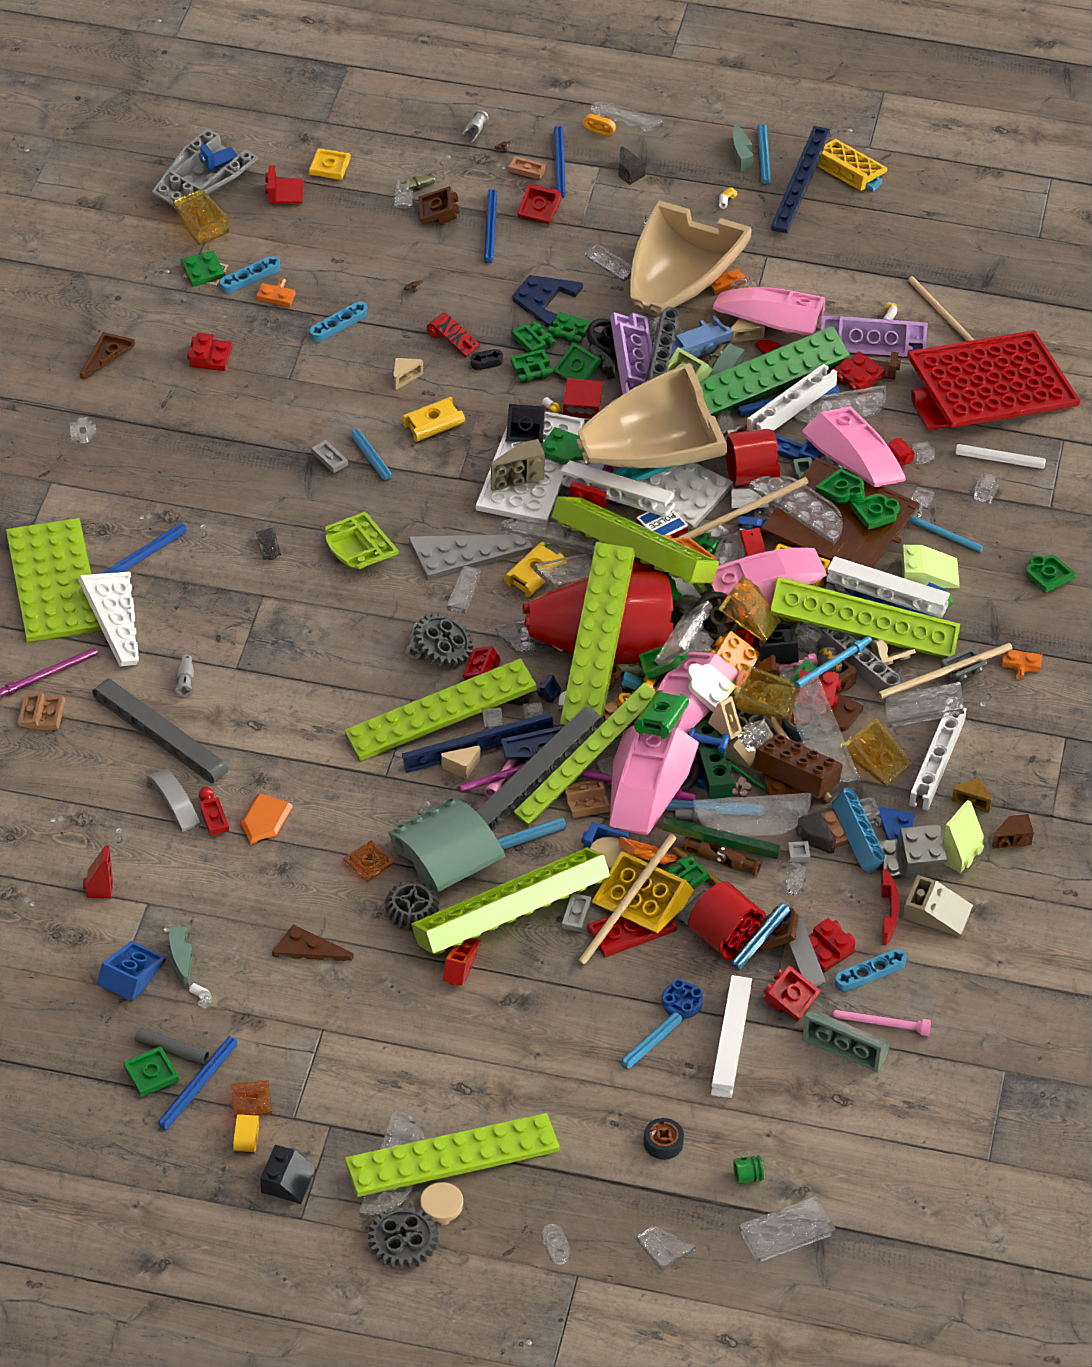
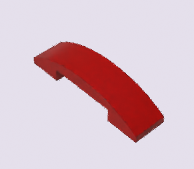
[881,869,899,945]

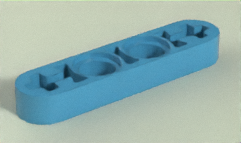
[220,256,280,293]
[310,302,368,342]
[835,949,907,992]

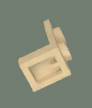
[870,639,916,665]

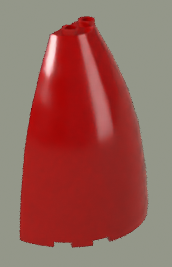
[522,571,673,664]

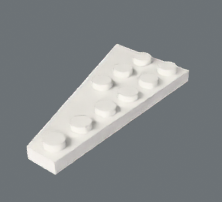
[78,572,139,666]

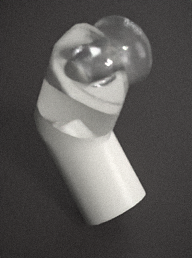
[189,983,212,1008]

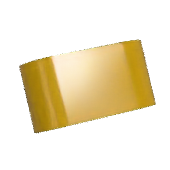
[233,1114,259,1153]

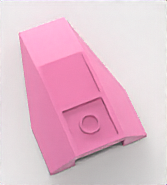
[713,287,825,337]
[802,407,905,487]
[708,548,827,624]
[655,651,738,734]
[609,725,699,835]

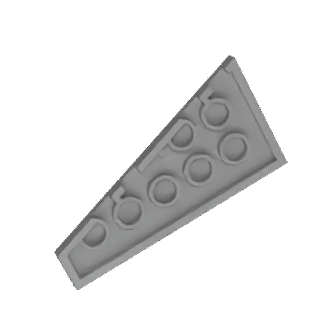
[409,534,532,580]

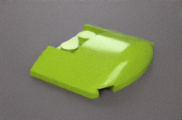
[325,512,399,569]

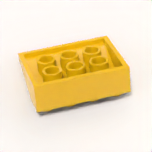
[592,851,694,933]

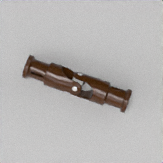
[682,836,762,876]

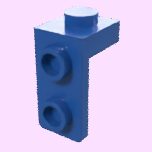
[199,144,238,171]
[581,822,629,849]

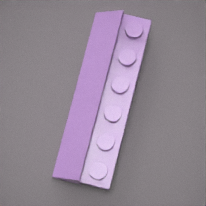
[610,312,652,395]
[821,315,928,357]

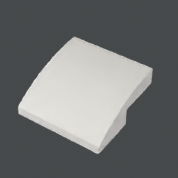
[732,485,769,508]

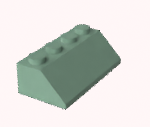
[803,1010,890,1072]

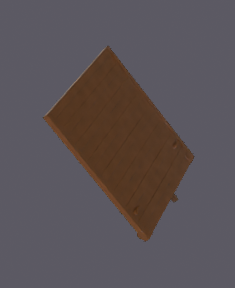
[760,457,920,568]

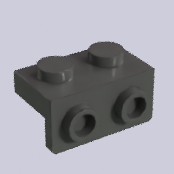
[939,646,987,682]

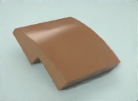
[17,692,66,730]
[564,780,610,818]

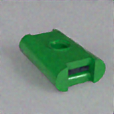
[634,690,689,739]

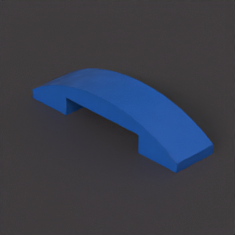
[756,429,821,461]

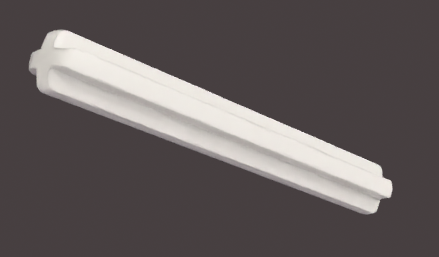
[956,444,1046,469]

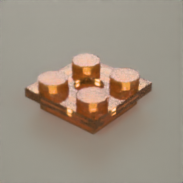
[344,840,394,882]
[231,1080,272,1117]

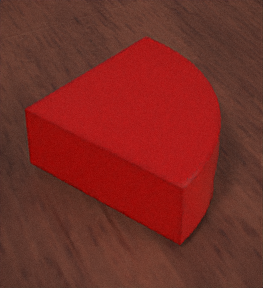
[755,340,780,354]

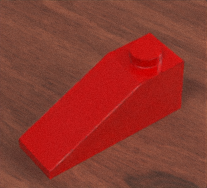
[83,845,113,899]
[443,938,481,986]

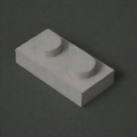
[311,440,348,473]
[562,893,591,933]

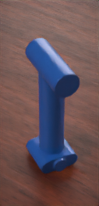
[688,728,730,753]

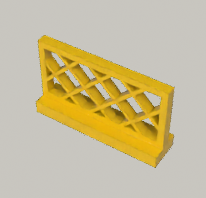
[817,139,887,191]

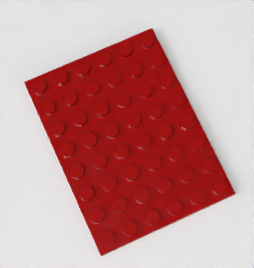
[907,330,1080,428]

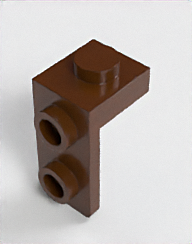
[871,352,901,379]
[834,651,857,693]

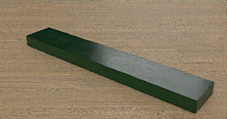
[662,816,780,859]

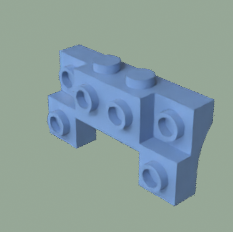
[653,315,733,359]

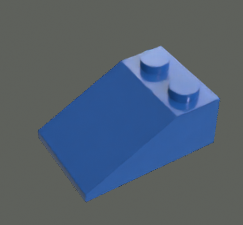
[97,941,166,1001]

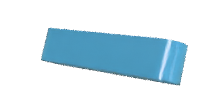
[832,788,886,873]

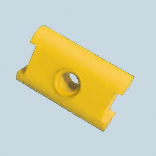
[401,397,465,442]
[504,542,566,597]

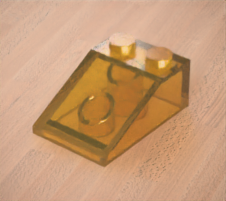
[173,189,229,245]
[719,576,780,643]
[732,664,798,719]
[841,718,913,786]

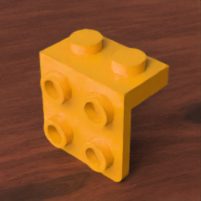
[709,631,760,680]

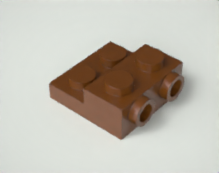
[418,186,460,224]

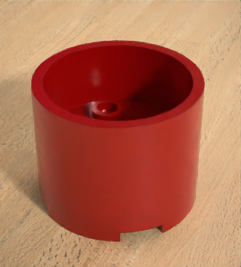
[725,429,780,488]
[688,881,766,959]

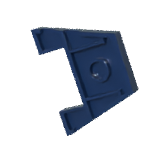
[512,275,583,328]

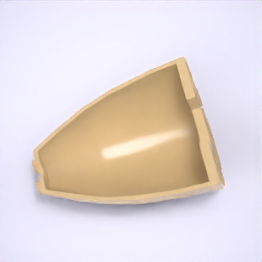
[631,200,751,317]
[576,363,727,468]

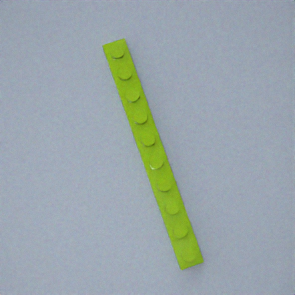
[514,682,656,827]

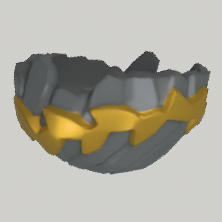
[818,646,842,674]

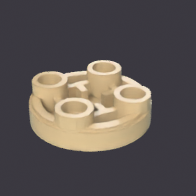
[590,837,629,871]
[420,1182,463,1225]

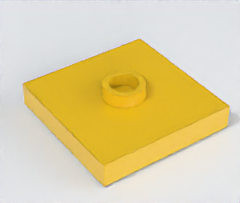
[309,148,351,180]

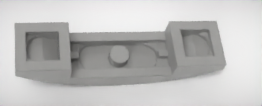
[149,769,200,832]
[789,917,826,986]

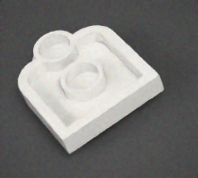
[687,664,736,712]

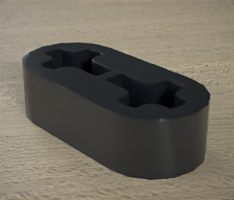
[470,349,503,370]

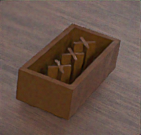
[753,734,843,799]

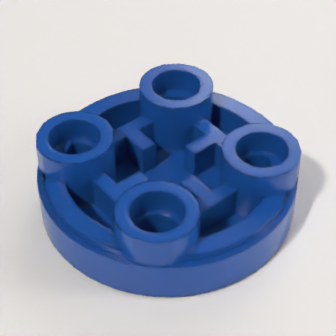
[662,979,703,1019]

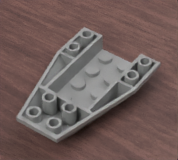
[152,128,258,209]

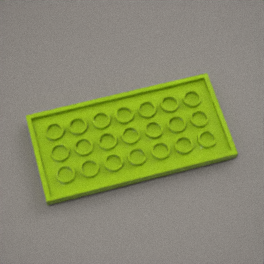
[6,518,102,643]

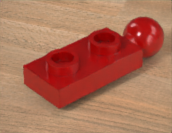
[198,787,229,836]

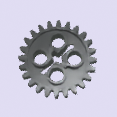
[413,612,474,668]
[368,1205,438,1270]

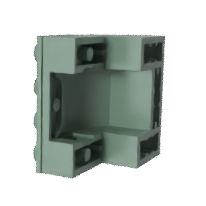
[388,798,506,892]

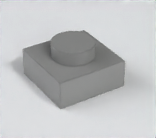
[788,841,810,863]

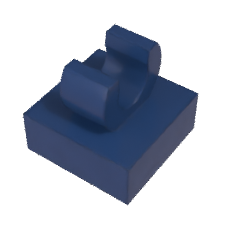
[536,675,562,702]

